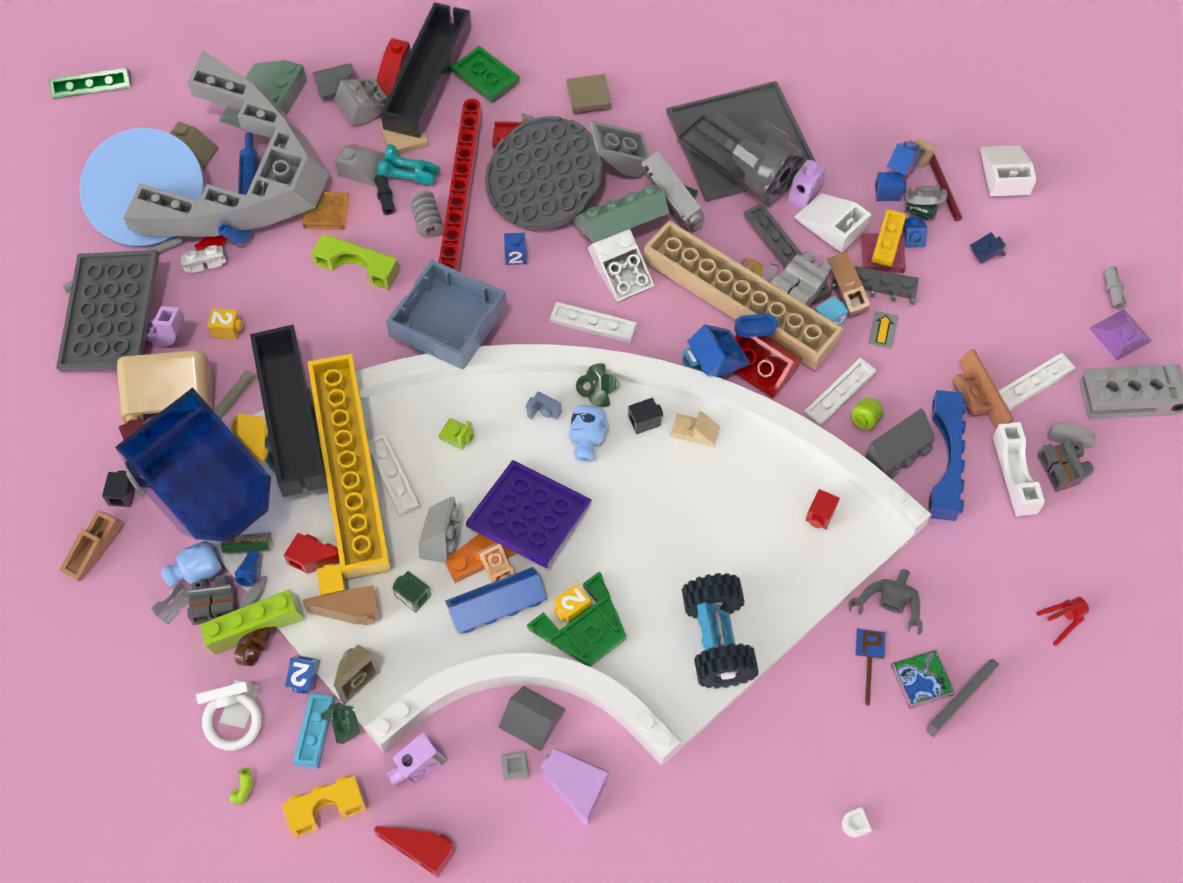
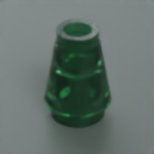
[905,202,938,221]

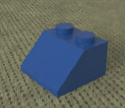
[687,324,750,377]

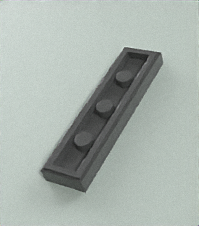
[927,659,999,737]

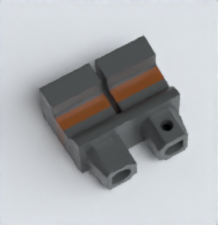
[1038,440,1094,492]
[188,575,237,625]

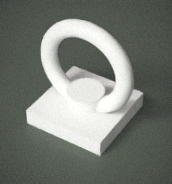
[196,680,262,751]

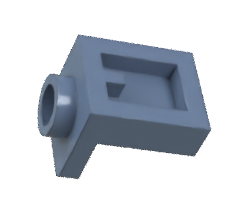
[526,391,562,420]

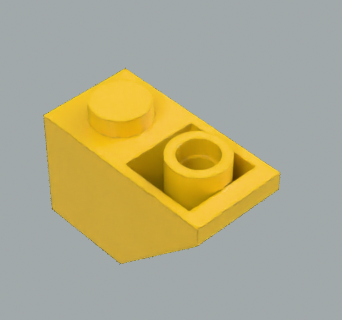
[231,414,268,468]

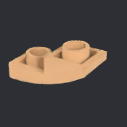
[478,542,515,582]

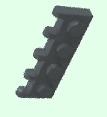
[831,266,919,305]

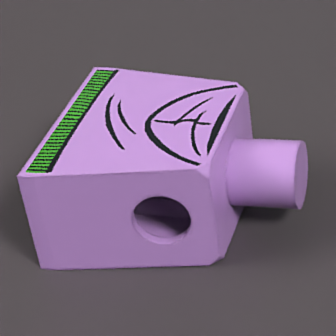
[787,160,825,209]
[387,732,448,786]

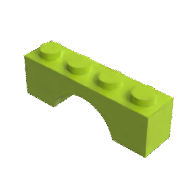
[311,234,400,290]
[200,589,304,654]

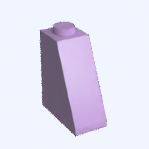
[541,749,608,825]

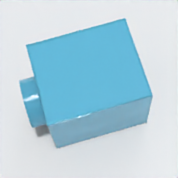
[814,296,848,326]

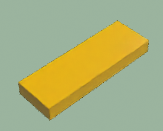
[871,209,907,267]

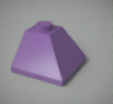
[1090,309,1151,360]

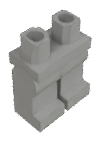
[771,251,831,307]

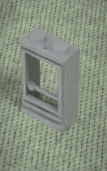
[641,151,705,231]

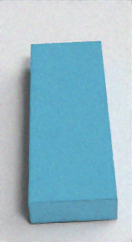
[293,693,335,769]

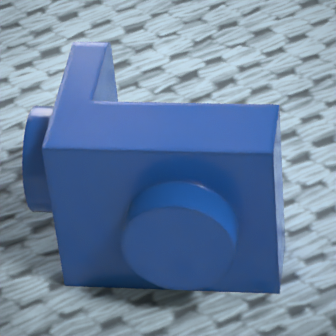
[903,216,928,247]

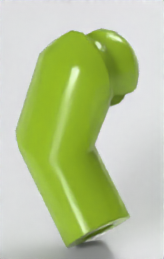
[230,767,253,805]

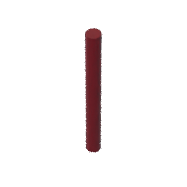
[929,153,962,221]

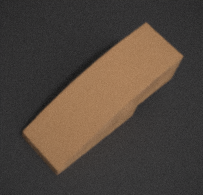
[59,510,124,581]

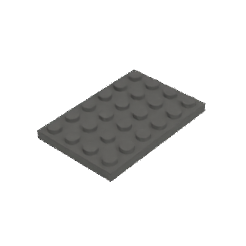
[56,250,160,372]

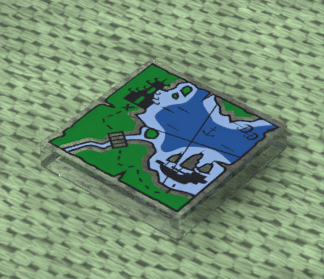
[891,649,956,709]

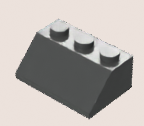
[865,408,935,479]

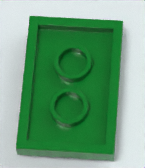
[451,46,520,103]

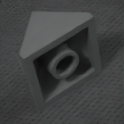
[499,686,565,751]

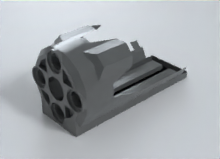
[677,109,804,206]

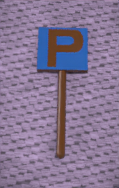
[856,629,886,706]

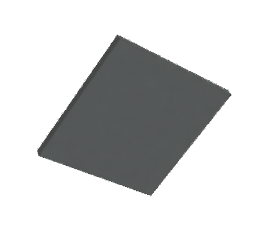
[666,81,816,202]

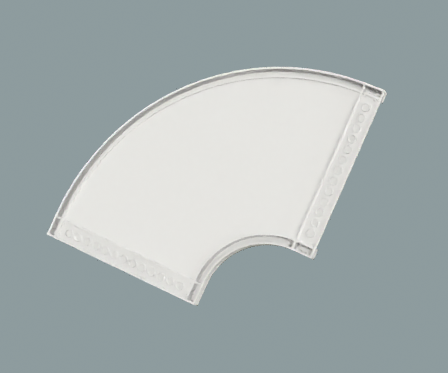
[154,344,931,767]

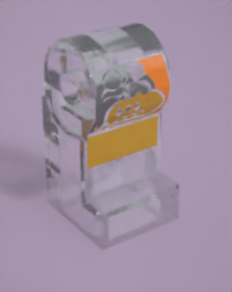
[740,258,779,283]

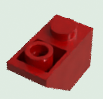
[283,533,340,574]

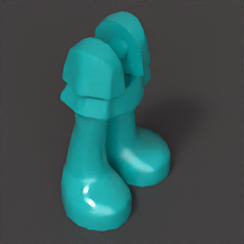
[378,144,440,185]

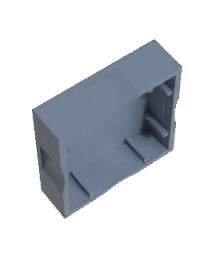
[386,260,507,370]

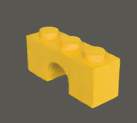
[282,776,367,838]

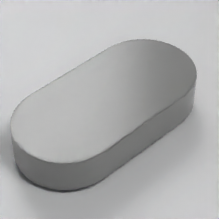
[1050,423,1096,449]

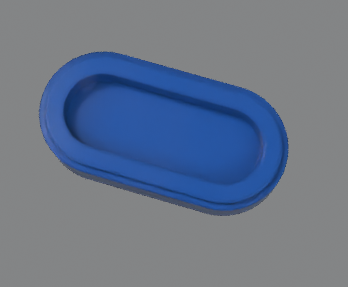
[734,314,778,337]

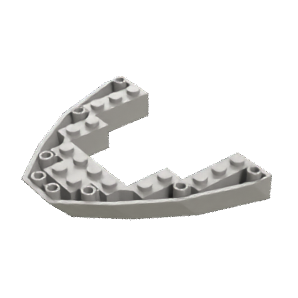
[123,50,329,237]

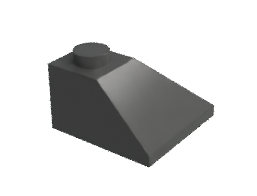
[312,63,353,99]

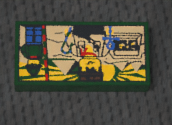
[221,533,272,553]

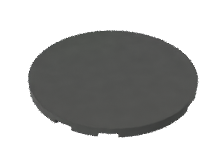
[485,116,604,230]

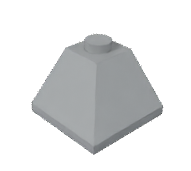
[335,144,385,187]

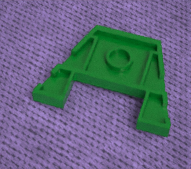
[527,571,627,667]

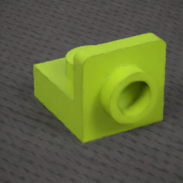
[439,418,474,450]

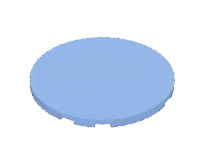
[79,128,204,248]

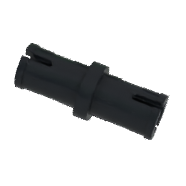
[374,175,396,215]

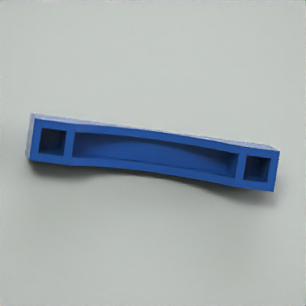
[928,390,966,521]

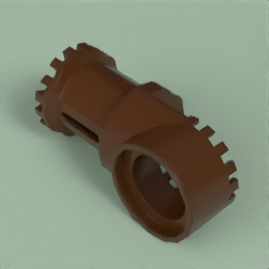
[234,627,276,666]

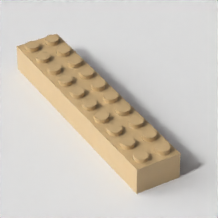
[643,220,843,371]

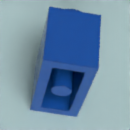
[887,140,924,175]

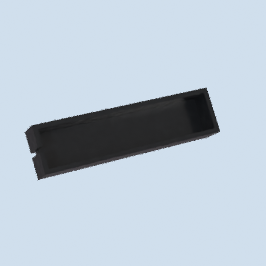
[381,2,471,138]
[250,324,328,498]

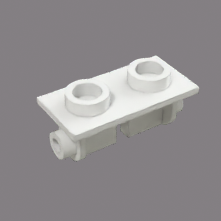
[181,246,227,274]

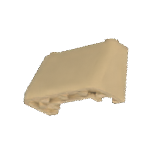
[117,350,214,424]

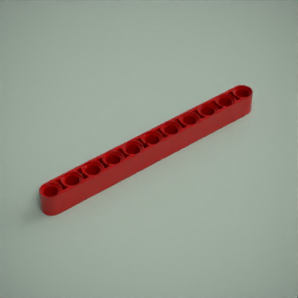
[438,98,482,272]

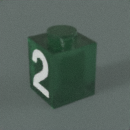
[392,571,432,613]

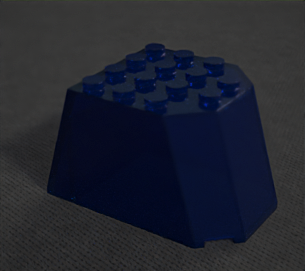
[115,387,271,542]

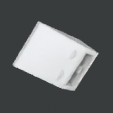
[980,145,1036,196]
[794,193,871,253]
[587,229,655,302]

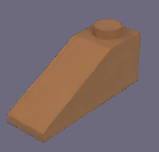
[302,585,381,625]

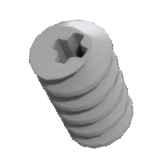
[410,191,444,238]

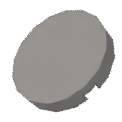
[905,186,947,205]

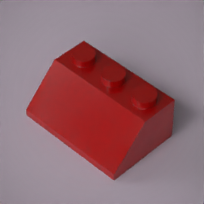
[733,334,802,398]

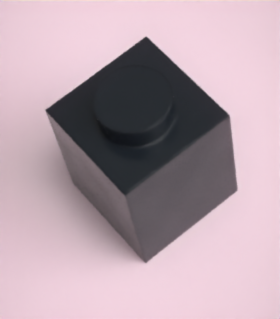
[628,397,663,435]
[102,470,135,508]

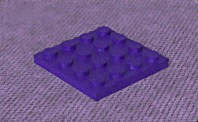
[466,460,592,568]

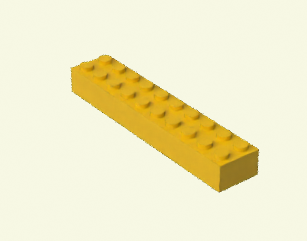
[307,354,391,579]

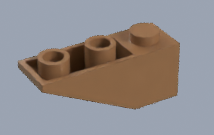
[827,251,870,317]

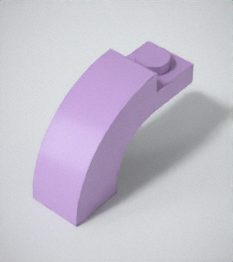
[145,306,184,347]

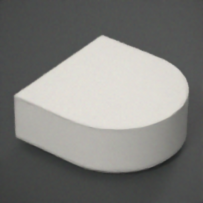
[842,807,872,837]

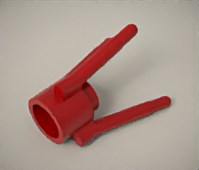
[1036,597,1089,646]

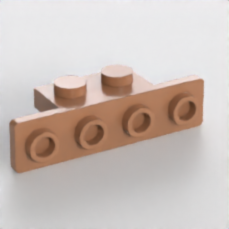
[953,349,1014,429]

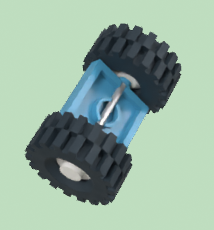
[682,573,759,689]

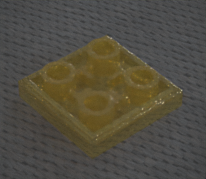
[303,192,349,230]

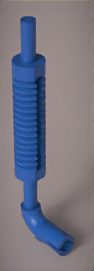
[218,132,258,244]

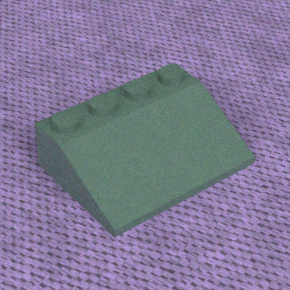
[220,60,307,128]
[571,185,669,243]

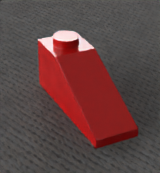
[376,38,411,98]
[374,826,455,878]

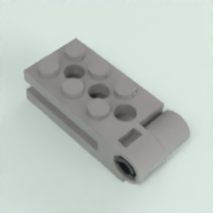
[1079,364,1183,420]

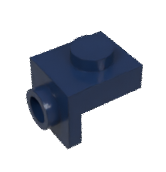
[970,232,1006,264]

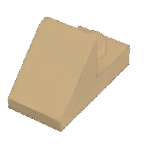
[671,411,720,447]

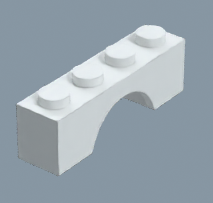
[992,422,1045,517]

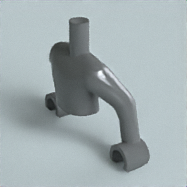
[849,569,923,635]

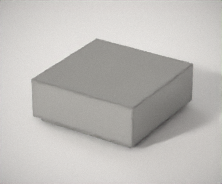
[501,752,529,782]

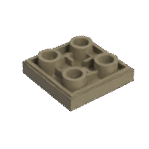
[566,74,611,113]

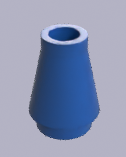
[234,551,261,587]

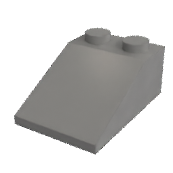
[589,120,650,178]

